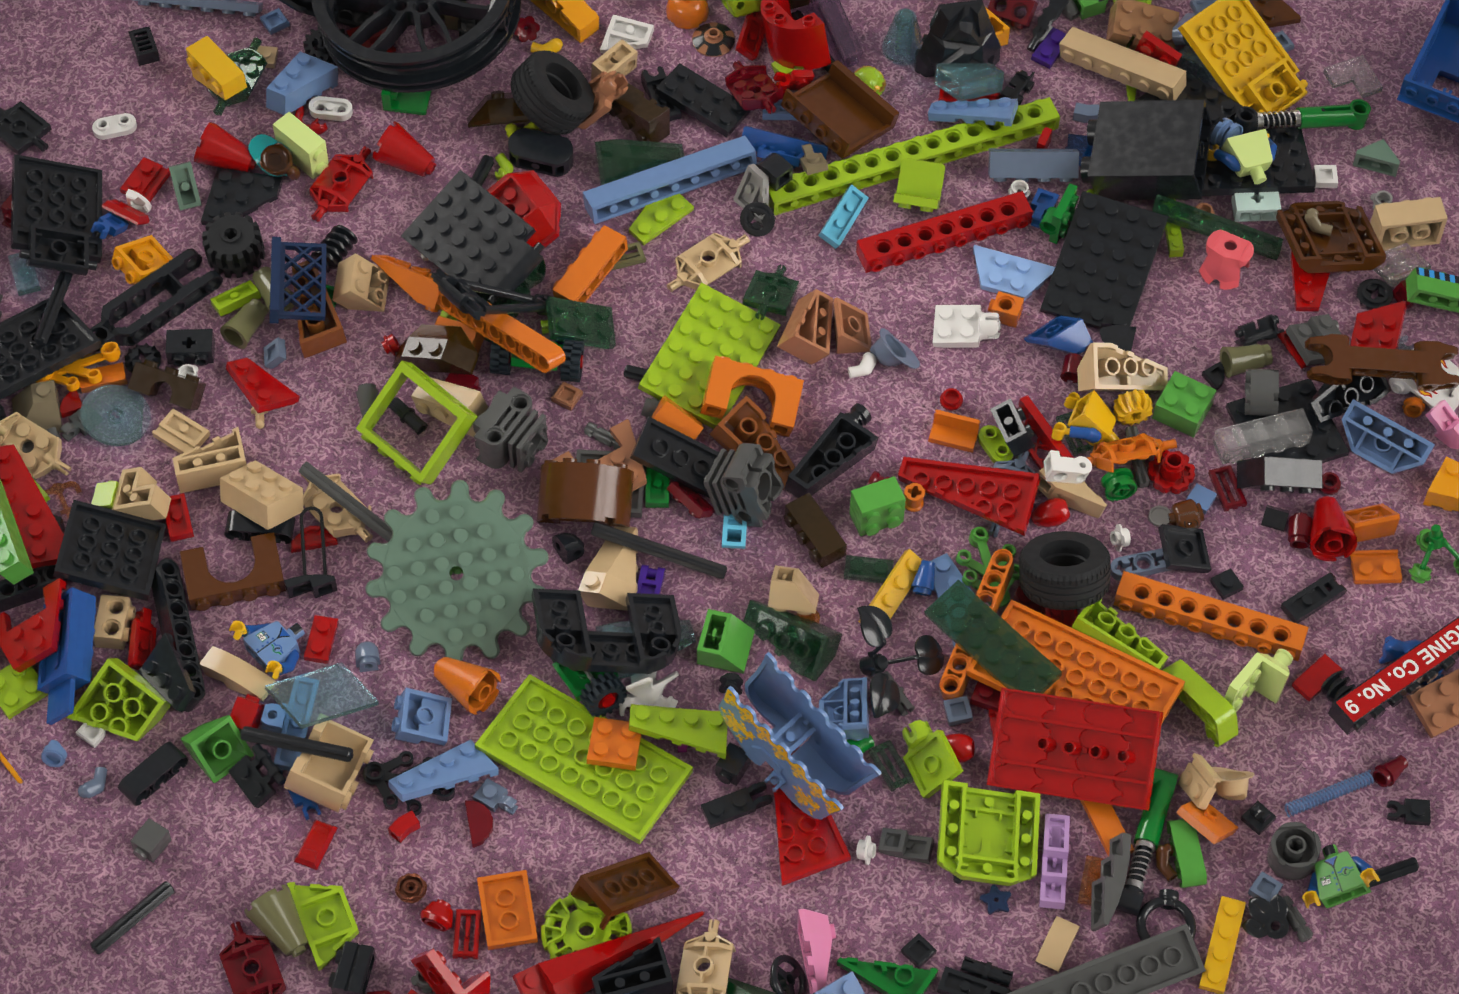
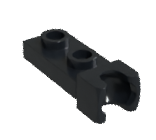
[641,66,682,121]

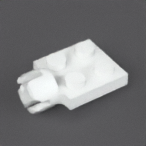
[933,305,1001,348]

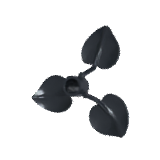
[857,606,944,718]

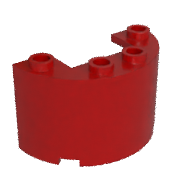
[761,0,831,70]

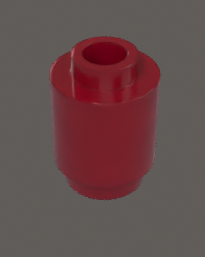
[1288,512,1312,549]

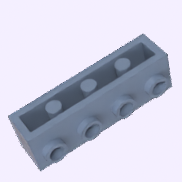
[988,148,1079,182]

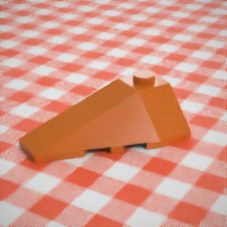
[371,255,442,312]

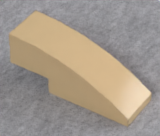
[200,646,277,702]

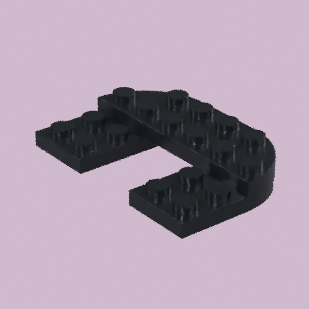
[531,588,682,674]

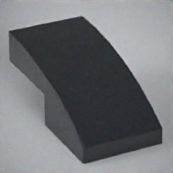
[284,574,338,599]

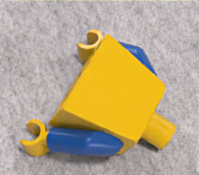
[1051,390,1119,446]

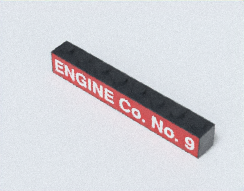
[1328,617,1459,735]

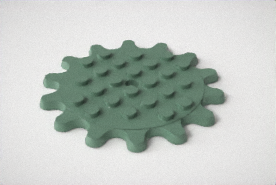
[365,480,549,661]

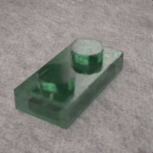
[844,555,894,584]

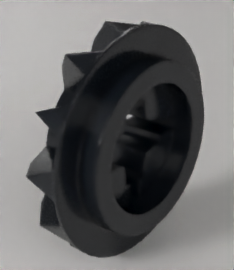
[740,201,776,237]
[1356,279,1393,310]
[124,343,161,373]

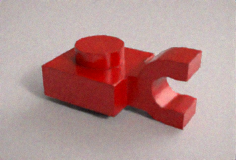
[773,70,815,91]

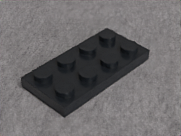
[655,63,751,138]
[630,417,720,498]

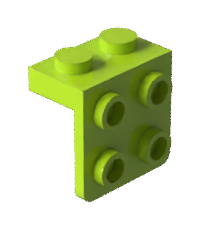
[893,158,945,213]

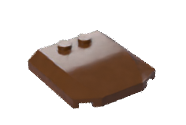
[1276,201,1386,273]

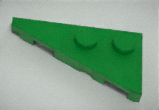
[837,957,938,994]

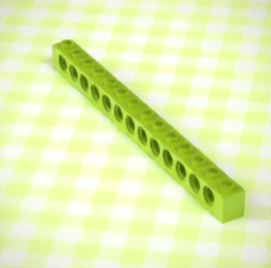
[769,97,1060,216]

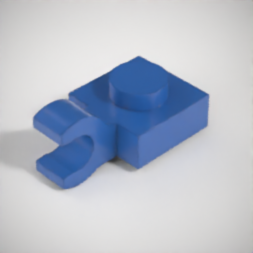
[1031,188,1059,228]

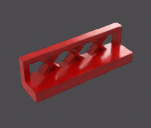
[1018,395,1074,470]

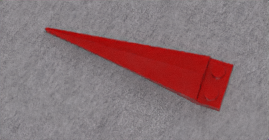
[512,911,705,994]

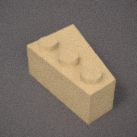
[411,377,488,437]
[172,427,247,494]

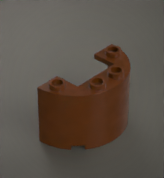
[537,458,634,528]

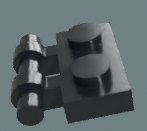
[228,744,286,808]

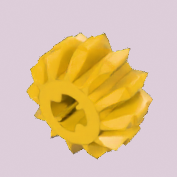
[1113,389,1153,426]

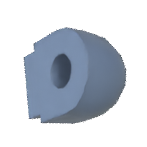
[355,641,381,672]

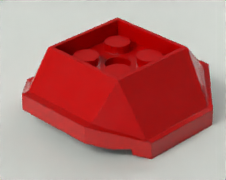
[487,170,561,249]

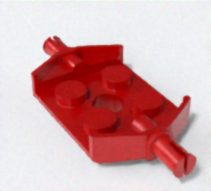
[309,146,373,222]

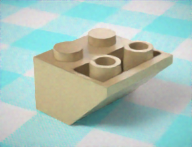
[332,253,390,312]
[768,565,819,615]

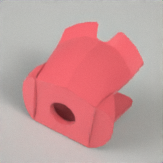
[1199,230,1254,290]

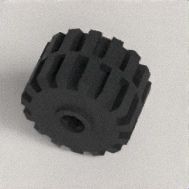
[202,212,265,278]

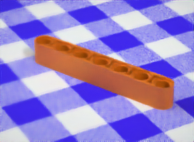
[437,293,566,373]
[939,549,1015,700]

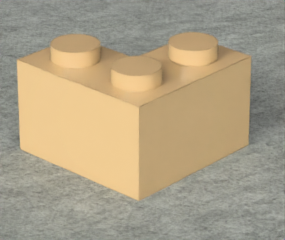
[112,467,171,520]

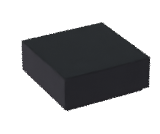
[901,933,937,969]

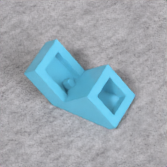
[722,514,747,549]

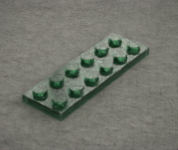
[924,580,1062,694]

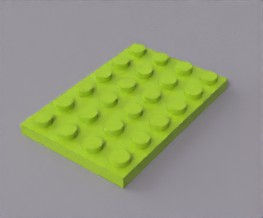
[638,282,781,429]

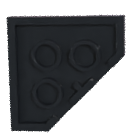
[201,167,283,225]

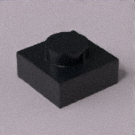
[1210,568,1244,600]

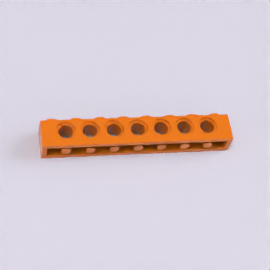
[1113,571,1309,661]

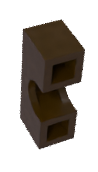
[128,359,206,410]

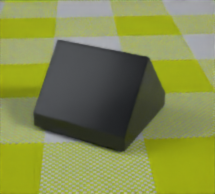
[1261,505,1290,532]

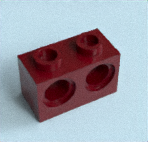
[987,0,1038,29]

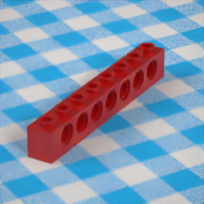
[856,191,1033,273]

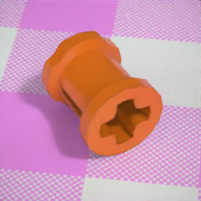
[904,483,925,512]

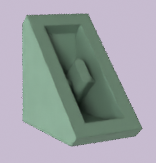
[1353,139,1400,177]

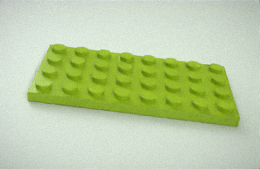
[475,674,693,845]

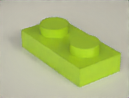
[210,280,261,317]

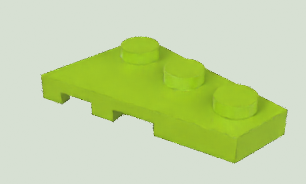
[629,185,694,246]

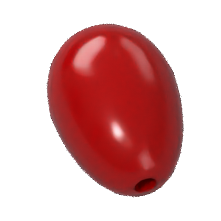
[1031,498,1070,527]
[946,733,975,763]

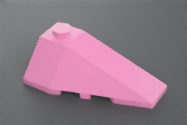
[797,909,836,994]

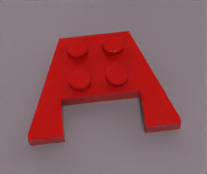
[0,578,66,673]

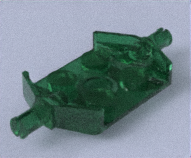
[208,38,267,116]

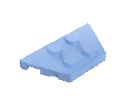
[973,245,1055,301]

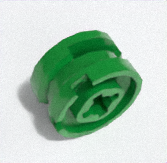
[1101,468,1137,502]

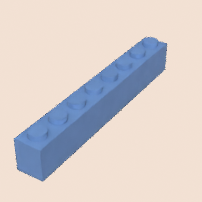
[582,135,757,224]

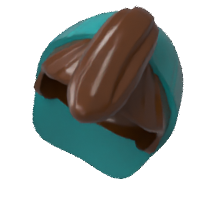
[248,134,300,181]

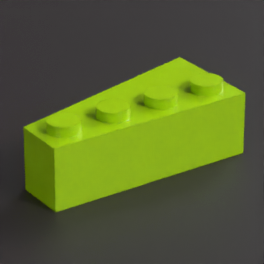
[1072,599,1169,670]

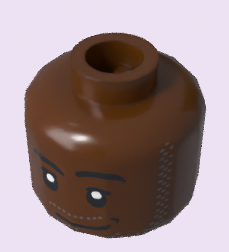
[1168,499,1204,528]

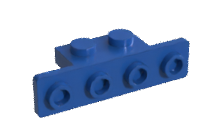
[742,126,829,169]

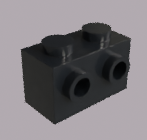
[990,398,1035,457]

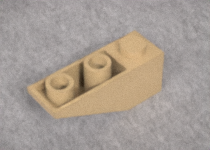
[1038,467,1107,518]

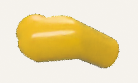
[530,38,563,53]

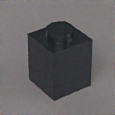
[715,742,751,786]

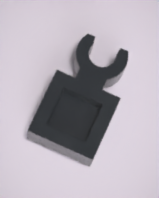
[1386,798,1431,826]

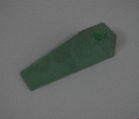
[595,139,684,185]
[743,600,842,681]

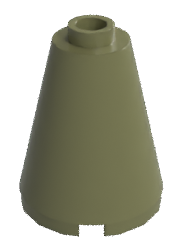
[244,884,308,958]

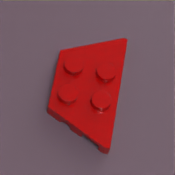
[1350,301,1407,349]

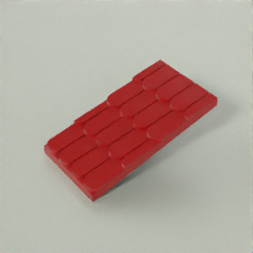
[987,687,1164,811]

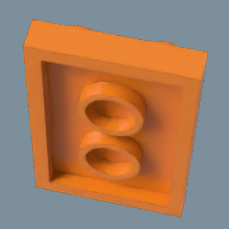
[477,870,538,950]

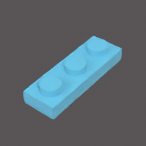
[818,184,869,249]

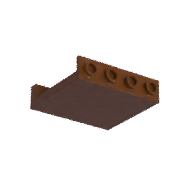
[781,60,900,159]

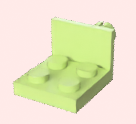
[1224,649,1293,712]

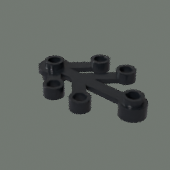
[362,751,455,816]

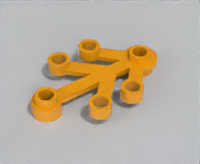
[36,342,121,392]

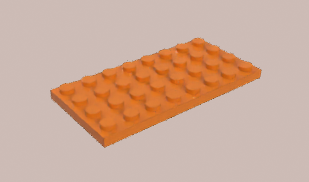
[966,599,1185,725]

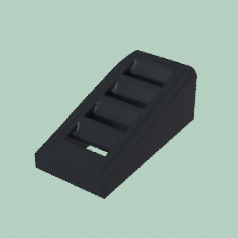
[128,26,160,66]

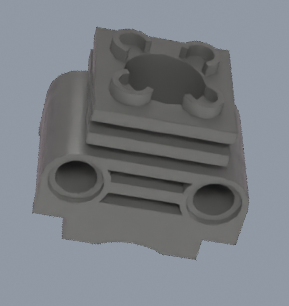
[473,386,548,473]
[704,443,784,527]

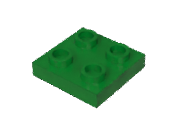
[1039,183,1079,244]

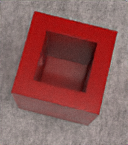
[230,694,265,729]

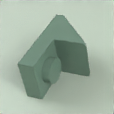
[168,161,202,210]

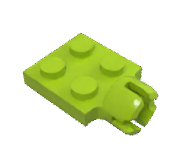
[902,720,963,799]

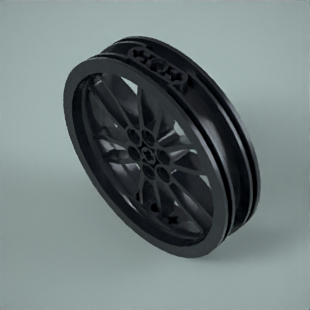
[312,0,521,93]

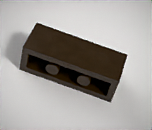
[783,493,847,568]

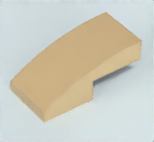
[1035,916,1080,972]

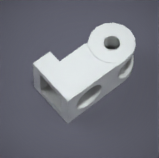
[1044,450,1092,484]

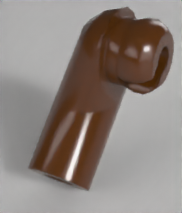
[1155,843,1178,882]

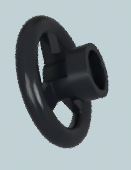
[770,955,807,994]

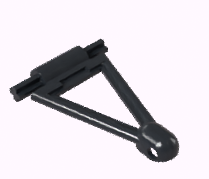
[431,269,565,320]

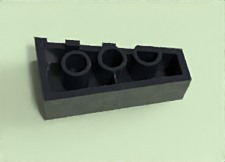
[784,412,879,498]

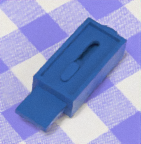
[37,587,96,725]

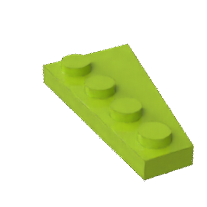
[629,704,728,759]

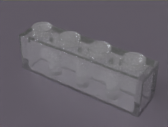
[1213,408,1313,465]

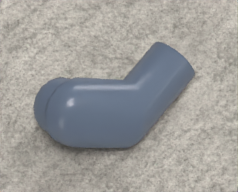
[78,767,108,798]

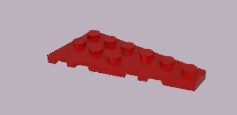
[0,444,64,568]
[898,457,1040,536]
[772,747,851,886]

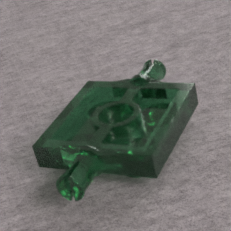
[742,264,799,320]

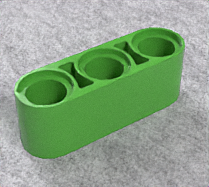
[1167,819,1207,888]

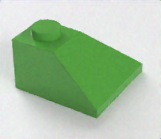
[181,715,254,783]

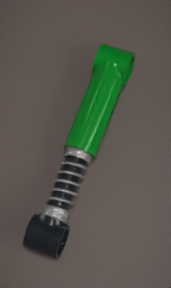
[1233,99,1371,134]
[1116,768,1179,916]

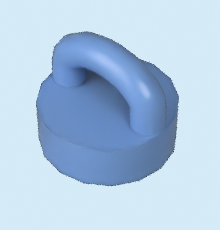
[41,740,67,767]

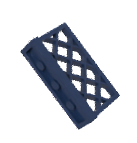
[269,237,326,324]

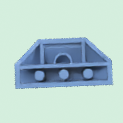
[1341,399,1435,474]
[819,677,869,741]

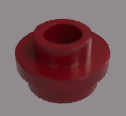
[1319,472,1341,495]

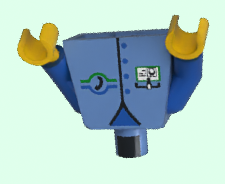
[229,621,305,680]

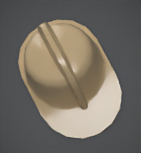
[1212,767,1255,800]

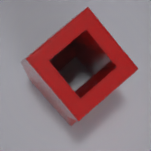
[388,810,420,843]

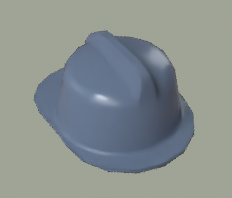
[870,328,920,369]

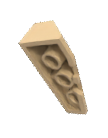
[1077,343,1168,392]
[578,527,638,611]

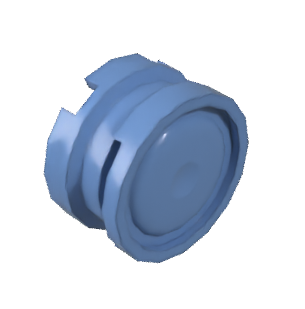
[1210,117,1243,148]

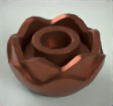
[395,873,427,903]

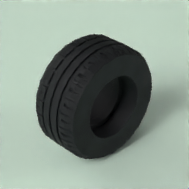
[511,50,594,135]
[1019,531,1111,610]

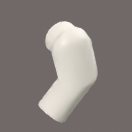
[848,352,877,378]

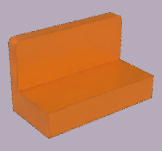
[928,410,980,453]

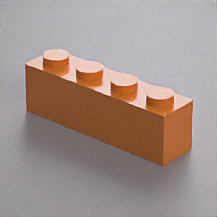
[552,225,628,313]

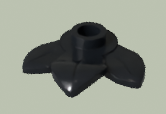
[1242,894,1289,939]

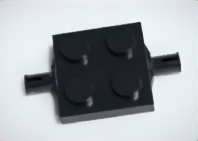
[0,101,52,155]

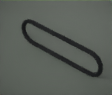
[300,506,327,575]

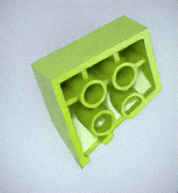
[67,658,171,741]

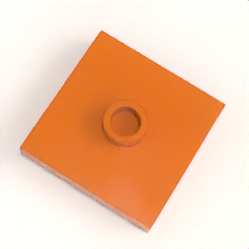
[1176,801,1239,844]

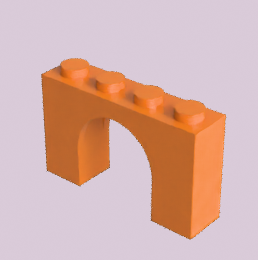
[700,356,804,437]

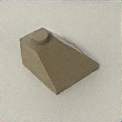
[11,380,62,433]

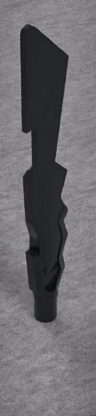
[1027,0,1069,52]

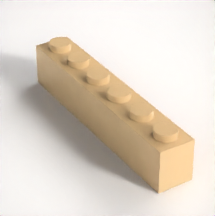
[1059,27,1186,100]

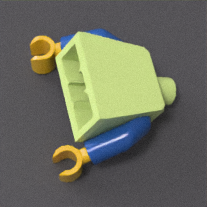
[1208,129,1277,184]

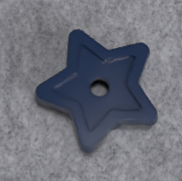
[979,884,1011,915]

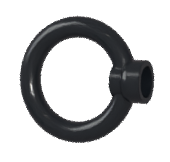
[1136,889,1196,941]

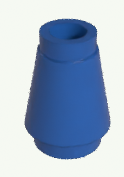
[911,560,935,597]

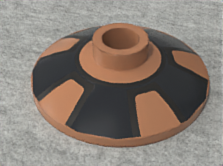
[692,22,735,57]

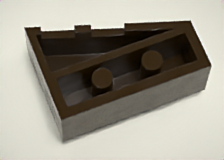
[609,83,670,148]

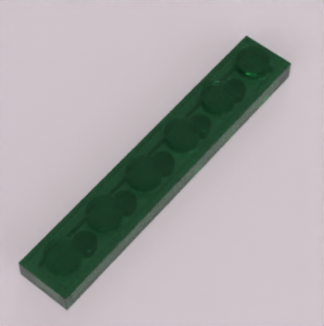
[1151,194,1283,261]

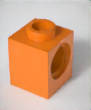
[988,291,1024,328]

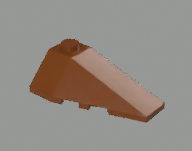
[709,395,795,490]

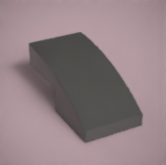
[878,828,934,864]

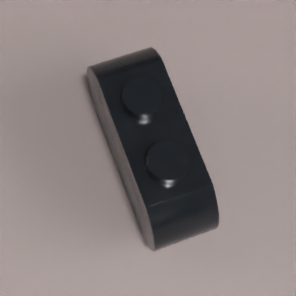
[508,128,574,177]

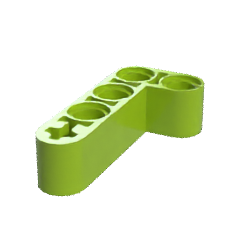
[1163,659,1238,748]

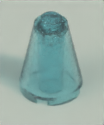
[882,8,923,66]

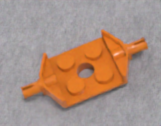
[1086,433,1177,473]

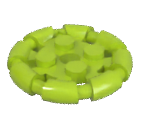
[541,892,632,959]

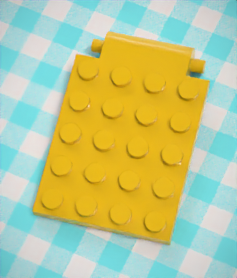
[1178,0,1308,114]

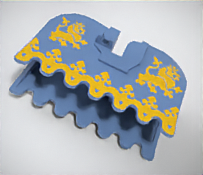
[718,652,881,820]

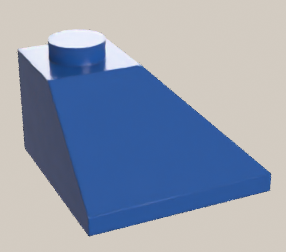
[1024,316,1093,354]

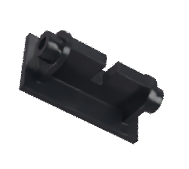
[999,70,1035,105]
[1234,314,1285,346]

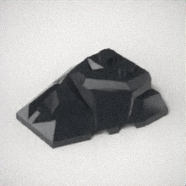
[914,0,1001,84]

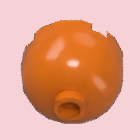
[666,0,709,29]

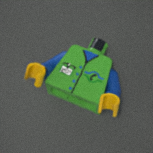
[1302,844,1380,908]

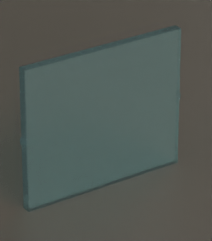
[265,662,379,729]

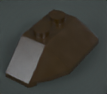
[467,90,531,128]
[392,324,479,375]

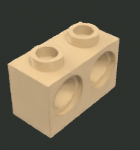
[591,39,638,80]
[93,595,136,650]

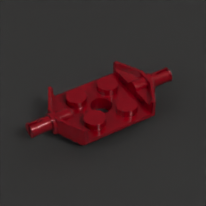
[725,61,784,114]
[219,922,286,994]

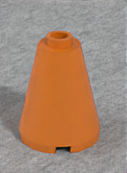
[434,657,501,715]

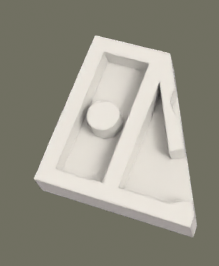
[600,15,654,54]

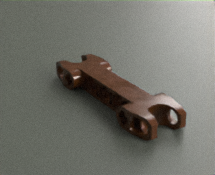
[1305,334,1459,392]

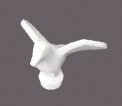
[619,671,679,716]

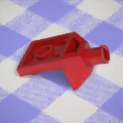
[411,948,490,994]

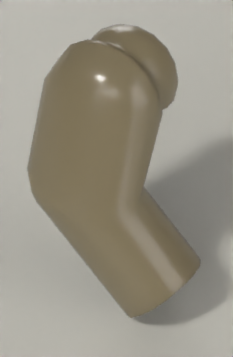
[1304,208,1333,236]

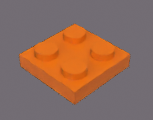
[587,717,642,771]

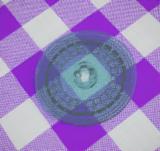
[80,385,151,446]

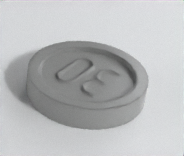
[1148,505,1171,527]

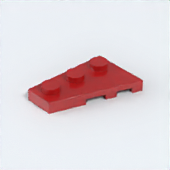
[1290,252,1330,312]

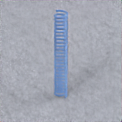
[1285,770,1374,817]

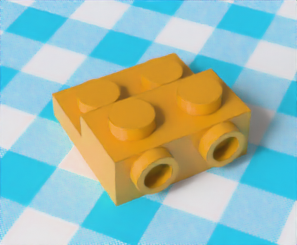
[112,235,173,285]

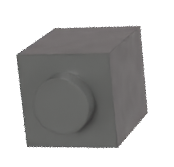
[130,818,171,863]

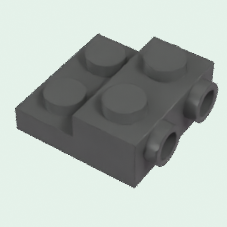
[1286,314,1350,366]

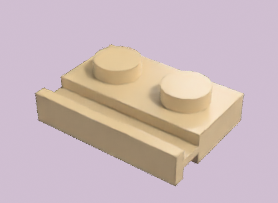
[152,408,210,454]
[1178,753,1222,810]

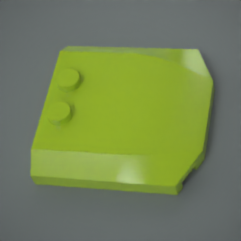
[937,780,1041,886]

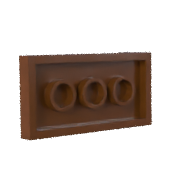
[571,852,680,930]

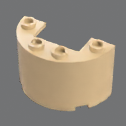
[284,715,374,813]

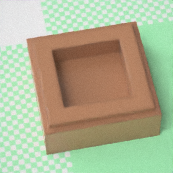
[551,381,583,411]

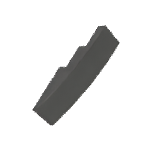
[1091,833,1131,931]

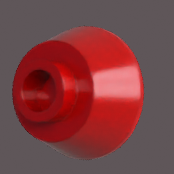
[420,899,453,932]

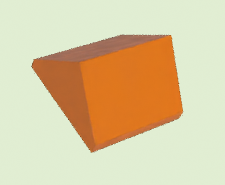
[651,395,704,440]
[1343,503,1400,542]

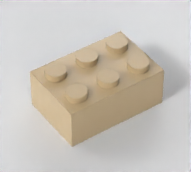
[1370,197,1448,251]
[220,460,304,530]

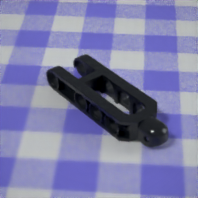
[90,248,223,351]

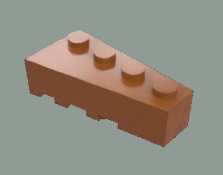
[292,260,347,359]

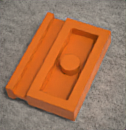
[1350,549,1402,584]

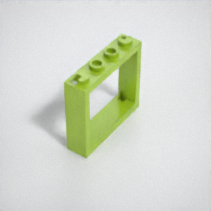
[356,361,478,485]

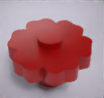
[1147,450,1195,494]

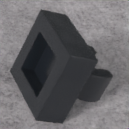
[1241,801,1277,835]

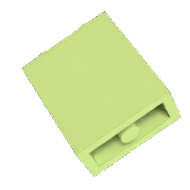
[273,112,329,179]

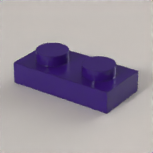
[1031,27,1066,69]

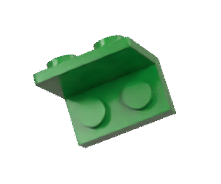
[381,90,432,115]

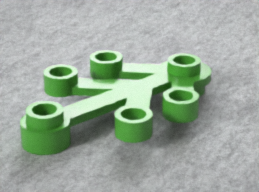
[956,527,1019,608]

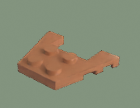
[553,419,647,492]

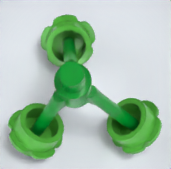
[1409,525,1459,583]

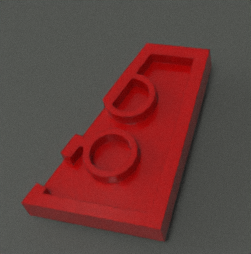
[226,357,300,413]

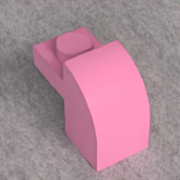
[1425,400,1459,449]

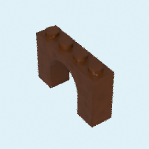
[180,532,286,611]

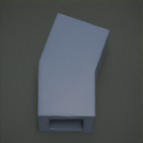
[1072,102,1099,123]

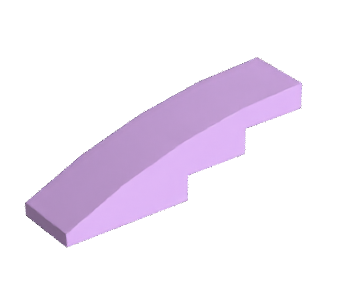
[1039,813,1070,910]

